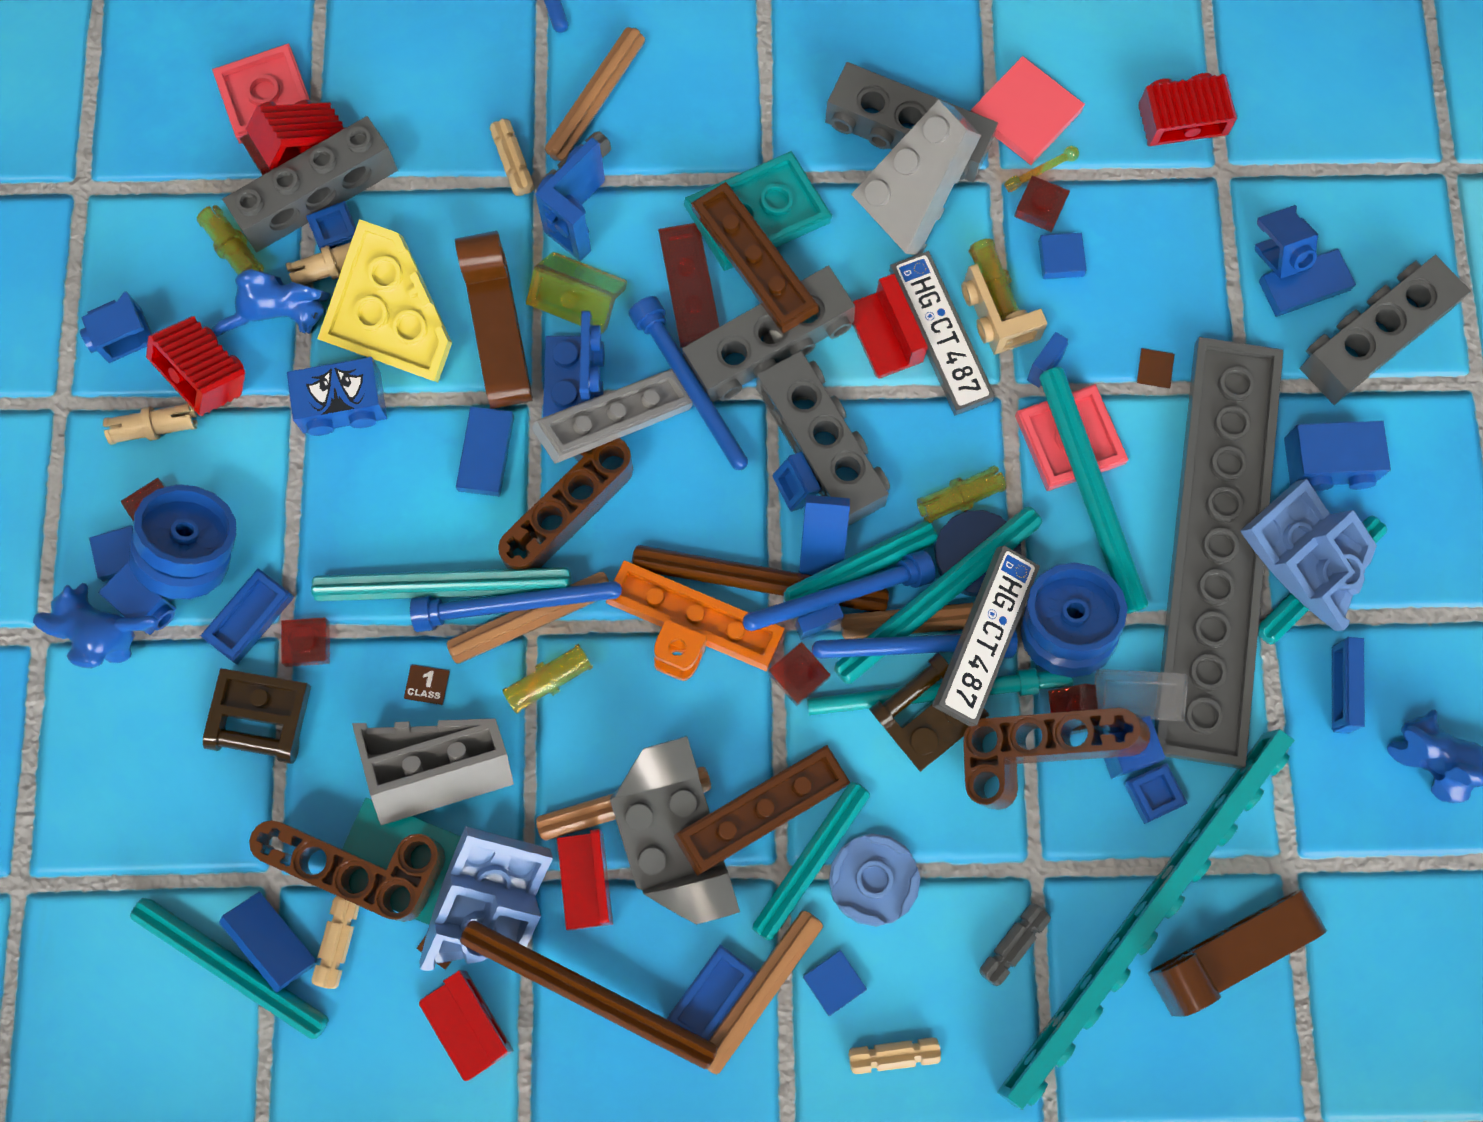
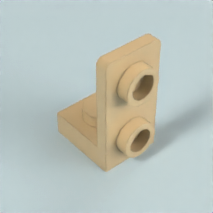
[961,264,1048,355]

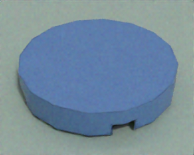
[828,834,920,927]

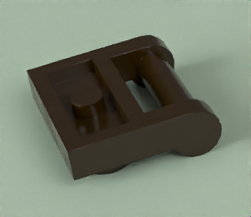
[869,653,989,772]
[203,668,311,764]

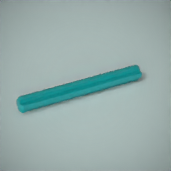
[130,898,329,1039]

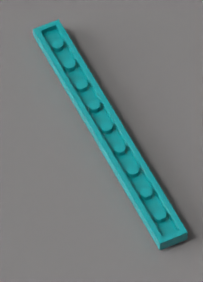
[997,729,1295,1110]

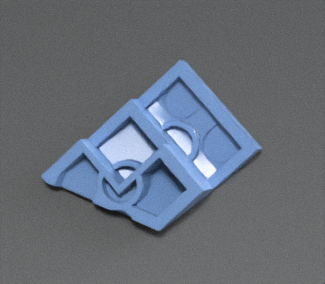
[1240,479,1377,631]
[419,826,553,971]

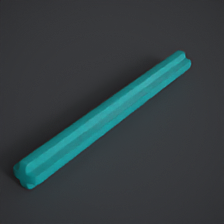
[1039,367,1148,614]
[834,506,1042,684]
[311,567,572,601]

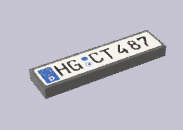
[889,251,995,416]
[932,545,1040,726]

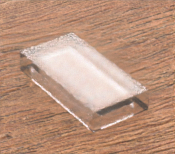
[1092,669,1188,721]

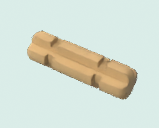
[490,119,534,196]
[311,896,360,989]
[848,1037,941,1074]

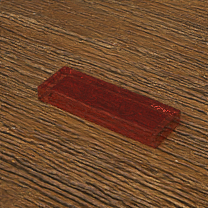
[658,223,720,349]

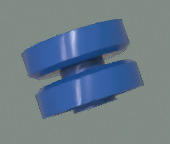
[129,485,236,599]
[1020,563,1128,678]

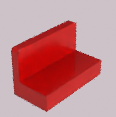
[852,274,928,379]
[557,829,613,931]
[419,970,514,1081]

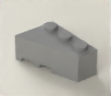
[851,99,981,255]
[352,719,514,825]

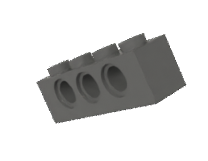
[825,62,998,183]
[222,116,398,253]
[1299,254,1471,405]
[682,265,855,402]
[756,351,890,526]

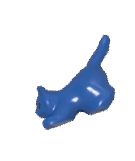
[211,269,330,337]
[33,583,157,668]
[1387,710,1483,803]

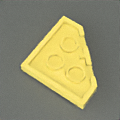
[317,219,452,383]

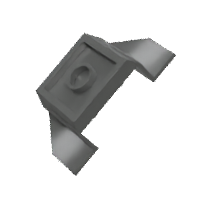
[610,736,740,924]

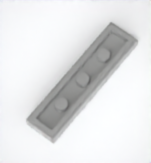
[532,369,693,464]

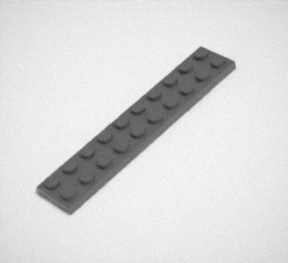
[1154,337,1283,769]

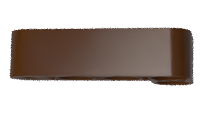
[455,230,533,409]
[498,438,633,569]
[963,708,1151,810]
[249,820,445,922]
[1148,889,1327,1017]

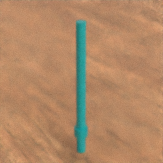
[807,668,1073,716]

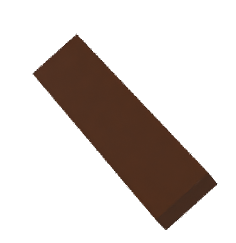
[691,182,819,334]
[674,745,850,876]

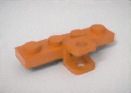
[606,560,785,681]

